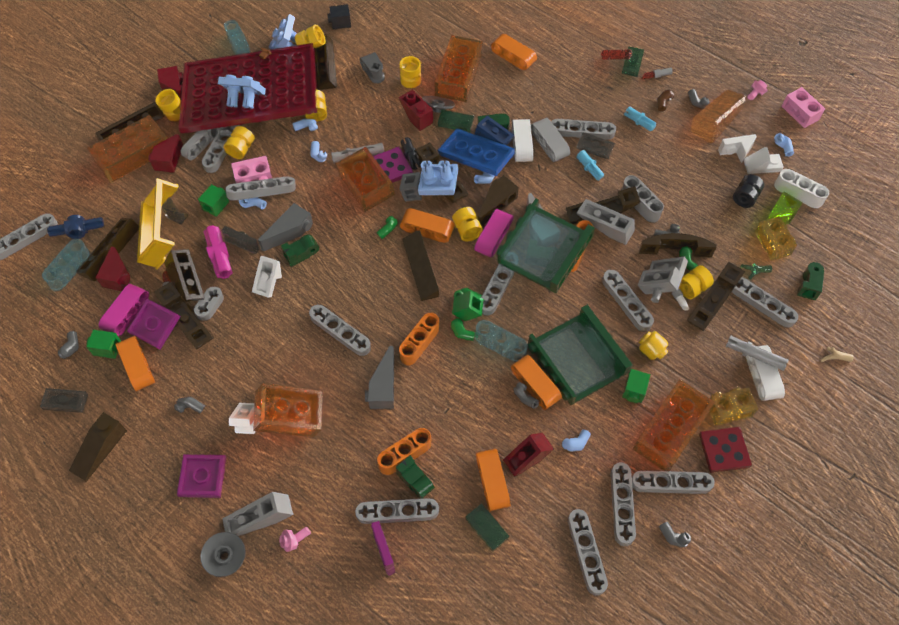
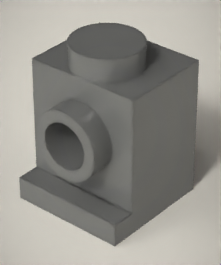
[399,172,422,202]

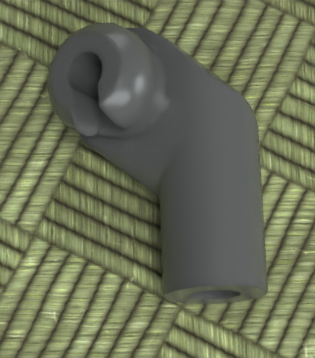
[688,89,710,109]
[654,224,680,236]
[58,331,79,359]
[514,382,539,409]
[174,397,206,414]
[659,522,691,548]

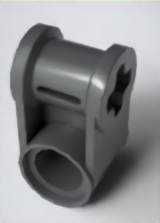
[359,52,385,83]

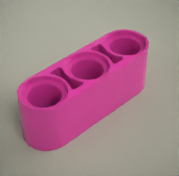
[474,209,514,258]
[99,284,149,337]

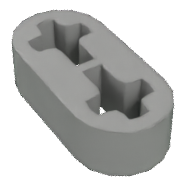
[194,287,224,321]

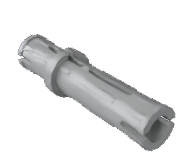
[331,143,384,164]
[726,335,789,371]

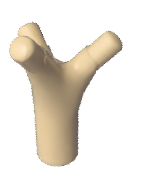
[820,347,853,362]

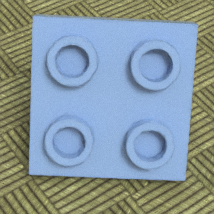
[269,14,297,50]
[218,75,266,109]
[418,160,458,195]

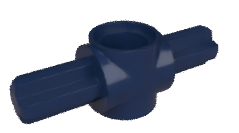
[47,215,104,239]

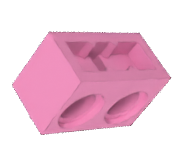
[781,87,825,128]
[231,156,272,183]

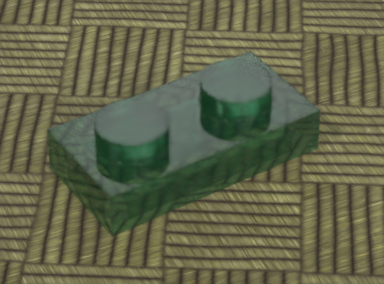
[622,46,644,77]
[438,110,474,133]
[465,503,510,552]

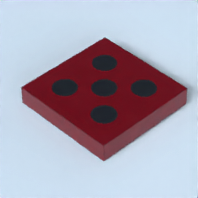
[699,427,752,473]

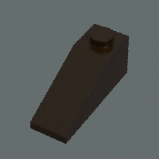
[478,175,519,226]
[164,249,205,302]
[69,412,127,482]

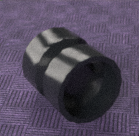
[732,174,765,208]

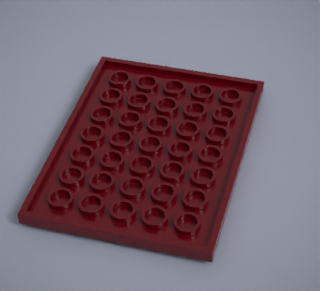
[178,43,318,134]

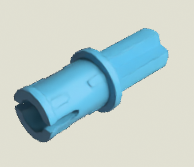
[624,106,656,131]
[576,150,604,180]

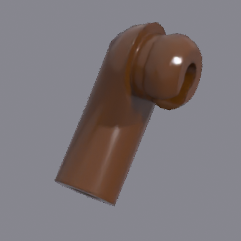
[657,90,675,111]

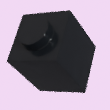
[327,4,351,29]

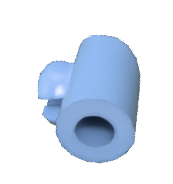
[292,119,318,131]
[774,133,794,157]
[310,141,327,162]
[474,172,495,184]
[239,197,267,209]
[562,429,591,452]

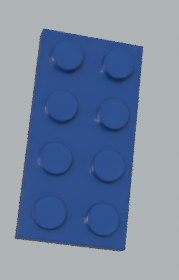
[438,129,515,176]

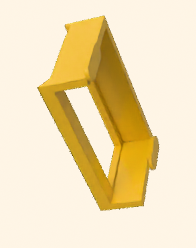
[137,178,178,270]

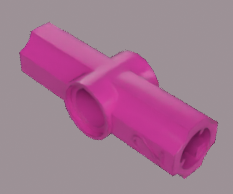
[203,225,233,279]

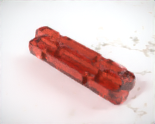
[601,49,632,60]

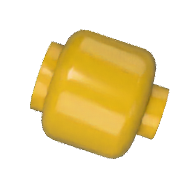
[638,331,668,360]

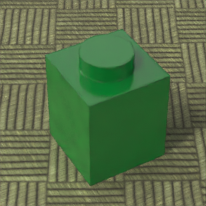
[198,184,229,217]
[452,291,484,321]
[86,330,121,359]
[622,369,651,403]

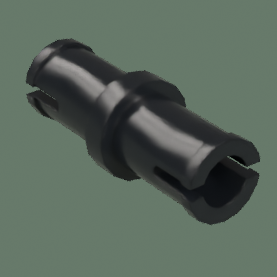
[400,137,421,170]

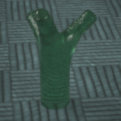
[740,263,772,280]

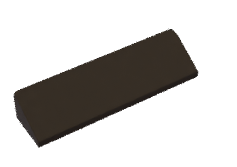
[314,34,337,90]
[95,101,165,148]
[76,218,139,281]
[402,230,439,301]

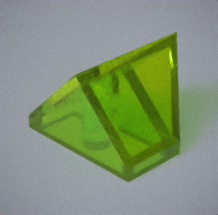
[763,191,803,227]

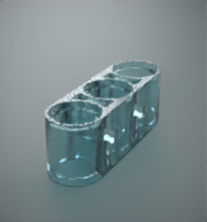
[224,20,251,55]
[42,239,90,291]
[475,320,528,362]

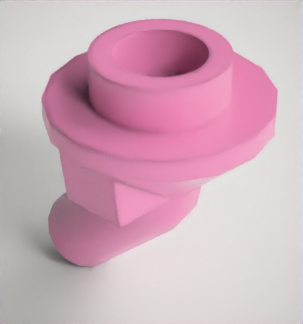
[748,80,768,100]
[279,527,311,552]

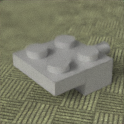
[638,257,688,303]

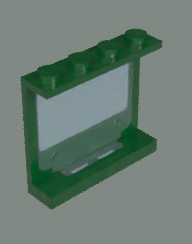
[496,198,595,294]
[527,304,633,405]

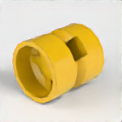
[295,25,326,48]
[399,56,421,88]
[155,89,181,121]
[306,90,327,122]
[223,126,255,159]
[452,207,483,242]
[679,265,714,300]

